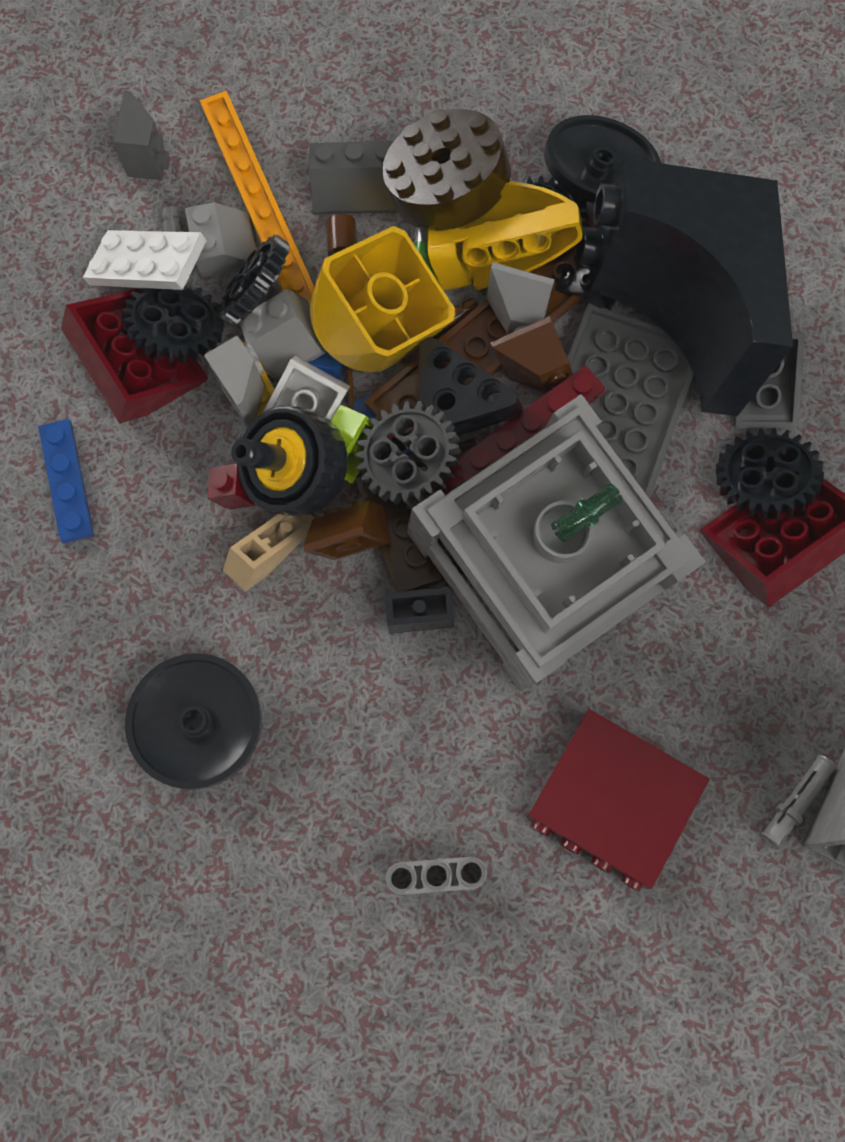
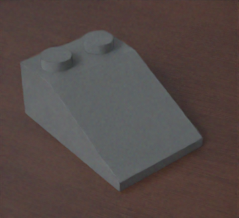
[734,332,805,428]

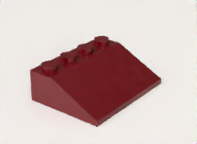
[61,288,208,424]
[700,475,845,608]

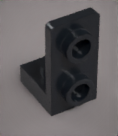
[553,267,616,310]

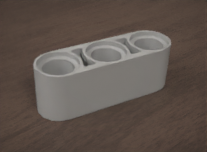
[386,857,487,895]

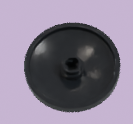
[544,115,661,204]
[125,653,262,790]

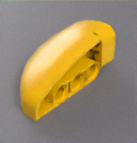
[428,181,583,291]

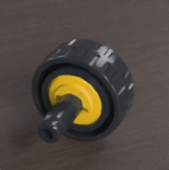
[231,405,348,516]

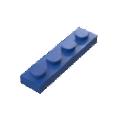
[38,419,95,544]

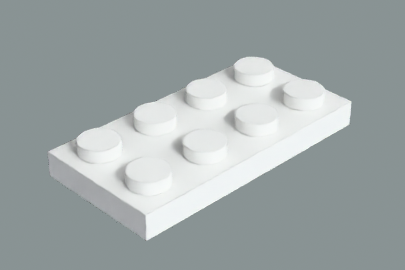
[83,230,207,290]

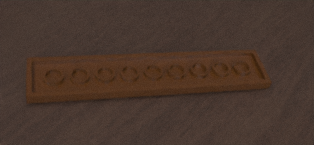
[364,217,596,437]

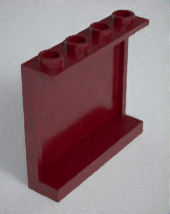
[526,709,710,892]

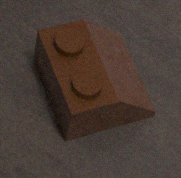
[303,498,391,560]

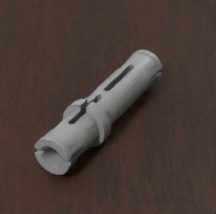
[760,755,837,849]

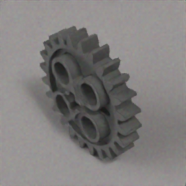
[355,401,461,506]

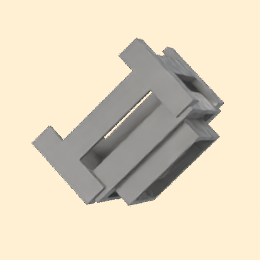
[407,394,706,691]

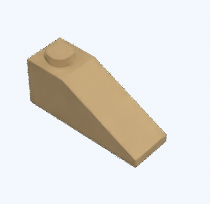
[223,514,315,591]

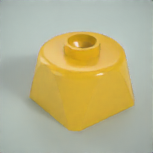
[309,226,455,372]

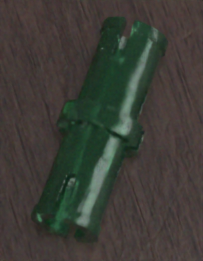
[551,483,623,542]

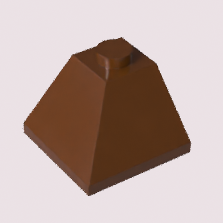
[490,316,574,392]

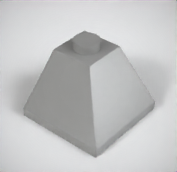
[486,262,555,334]

